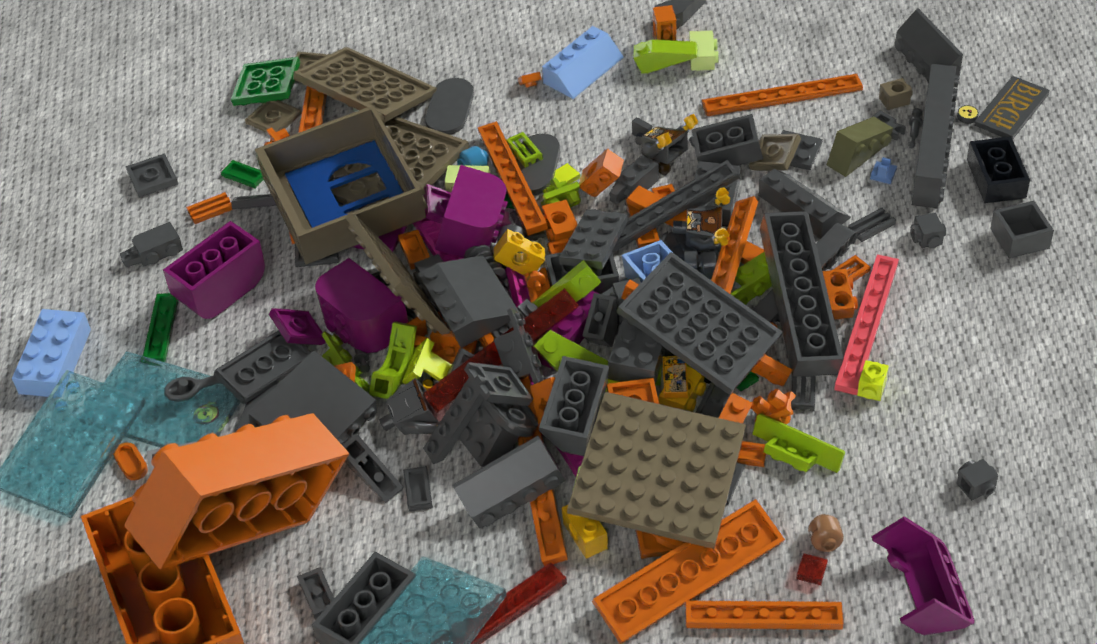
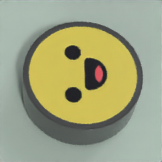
[957,105,979,124]

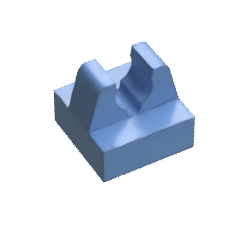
[870,157,897,184]

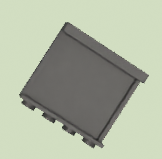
[248,350,377,445]

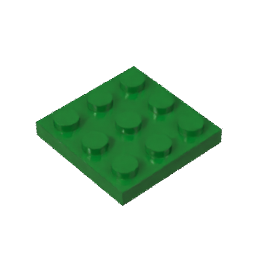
[231,56,301,106]

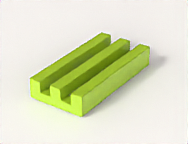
[506,132,543,168]

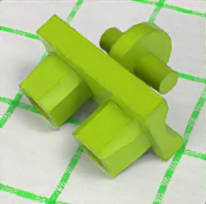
[541,178,581,207]

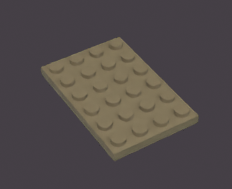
[293,47,437,122]
[345,211,450,335]

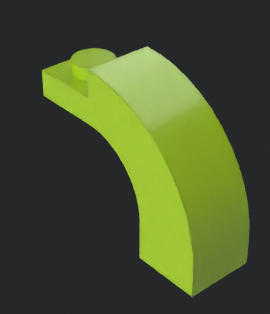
[369,322,417,399]

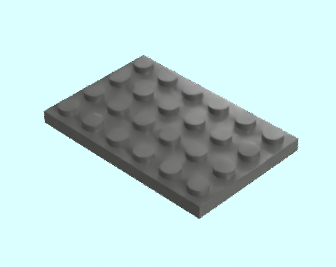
[616,252,783,395]

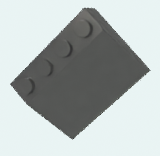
[418,256,519,348]

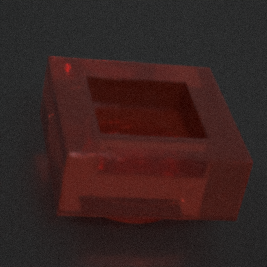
[796,553,828,586]

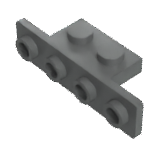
[493,307,546,384]

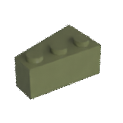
[827,117,893,177]

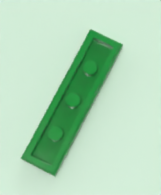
[142,293,179,364]

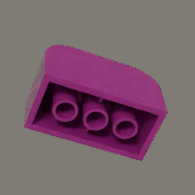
[435,165,508,258]
[163,221,265,319]
[315,258,409,353]

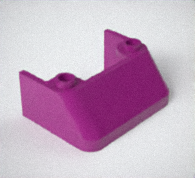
[871,516,975,636]

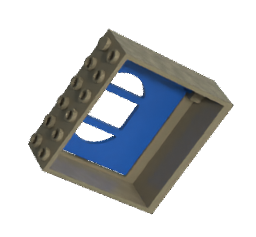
[255,105,427,264]

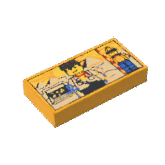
[663,356,688,398]

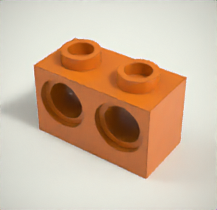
[822,269,858,320]

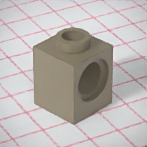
[879,78,913,110]

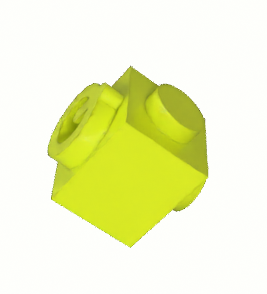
[857,360,889,401]

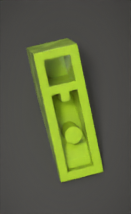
[633,39,698,74]
[532,260,601,319]

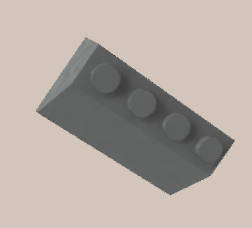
[894,9,963,84]
[759,169,851,239]
[539,356,609,456]
[452,436,566,528]
[312,551,416,644]

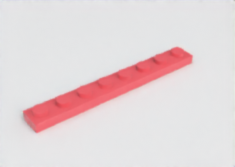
[834,254,899,395]

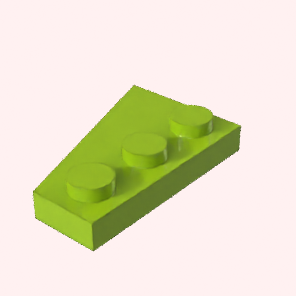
[533,330,608,372]

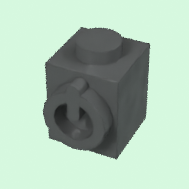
[910,212,946,248]
[957,459,999,501]

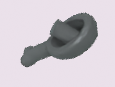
[164,375,222,402]

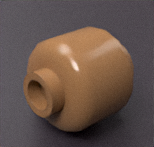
[808,514,844,552]

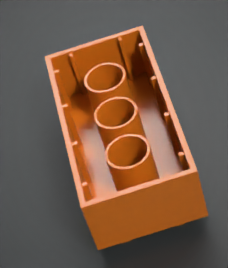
[124,413,349,570]
[80,496,244,644]

